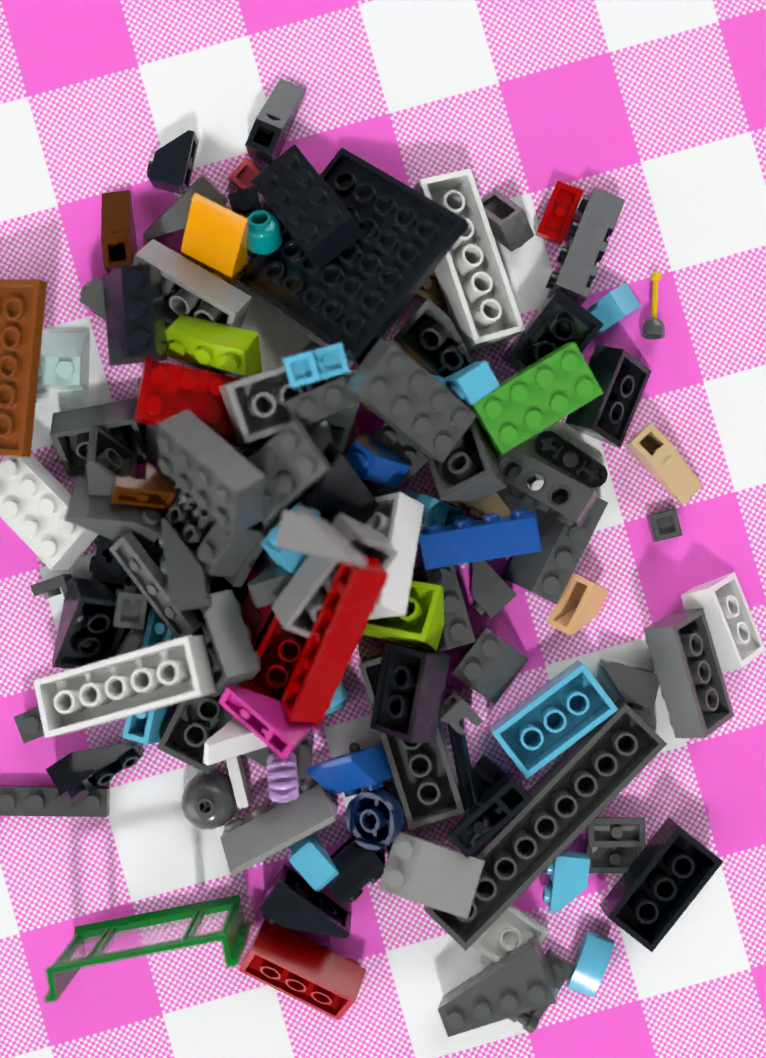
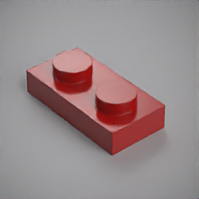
[535,181,584,245]

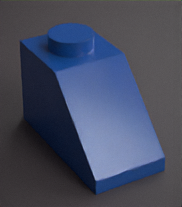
[344,432,412,488]

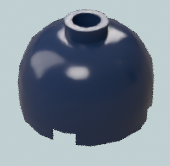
[345,789,404,850]

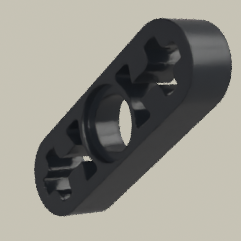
[534,431,608,488]

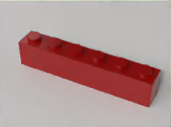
[280,556,389,723]

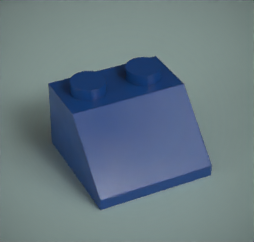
[306,743,393,797]

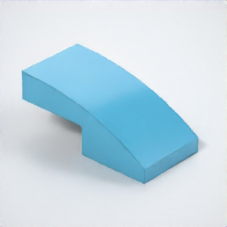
[283,342,350,388]
[567,930,614,997]

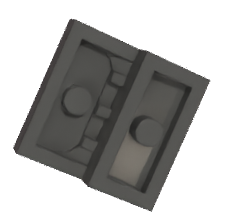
[585,817,645,873]

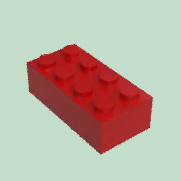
[134,359,249,443]

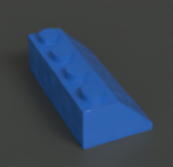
[419,508,542,570]

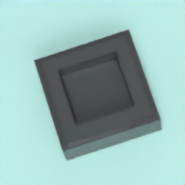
[647,508,682,542]

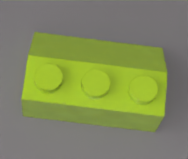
[166,314,262,379]
[362,580,444,651]

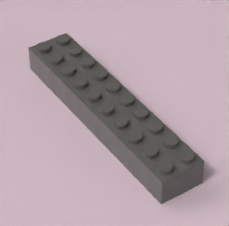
[424,699,667,951]

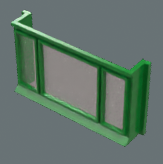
[44,895,251,1003]

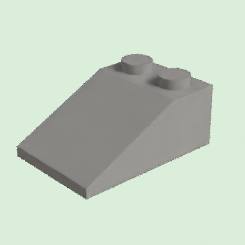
[379,832,485,919]

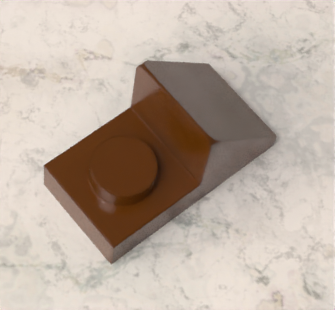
[110,462,176,509]

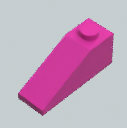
[218,684,314,760]

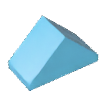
[586,283,642,338]

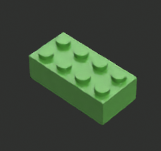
[470,342,603,455]

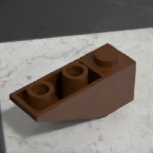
[101,190,138,274]

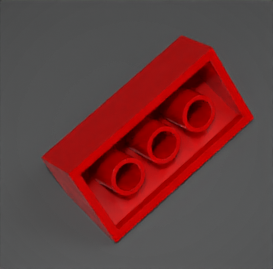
[238,920,367,1020]

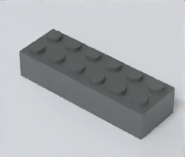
[358,645,465,830]

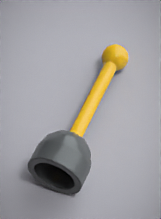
[642,271,665,340]

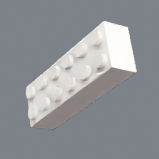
[413,169,525,351]
[33,635,217,738]

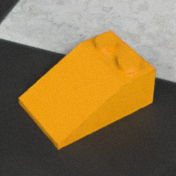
[181,193,248,286]

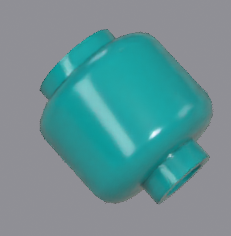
[247,210,282,255]

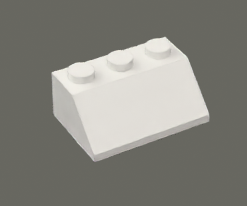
[681,572,766,673]

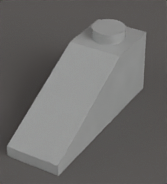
[275,507,367,567]

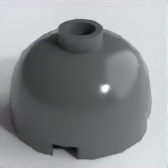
[182,771,237,830]

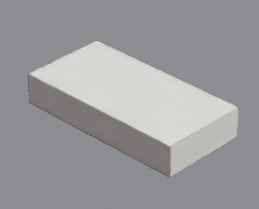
[226,755,252,809]

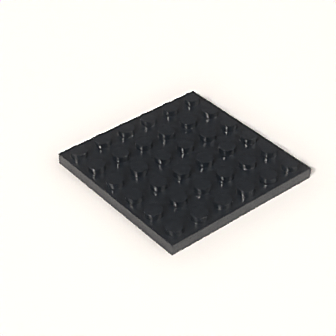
[239,147,469,366]

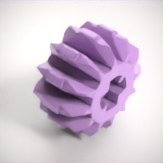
[267,752,299,803]

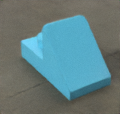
[289,832,339,892]

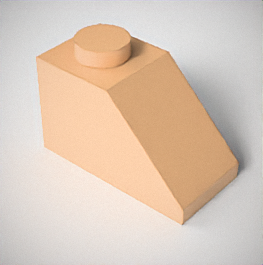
[546,573,610,636]

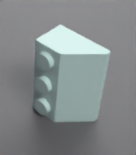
[37,333,90,390]

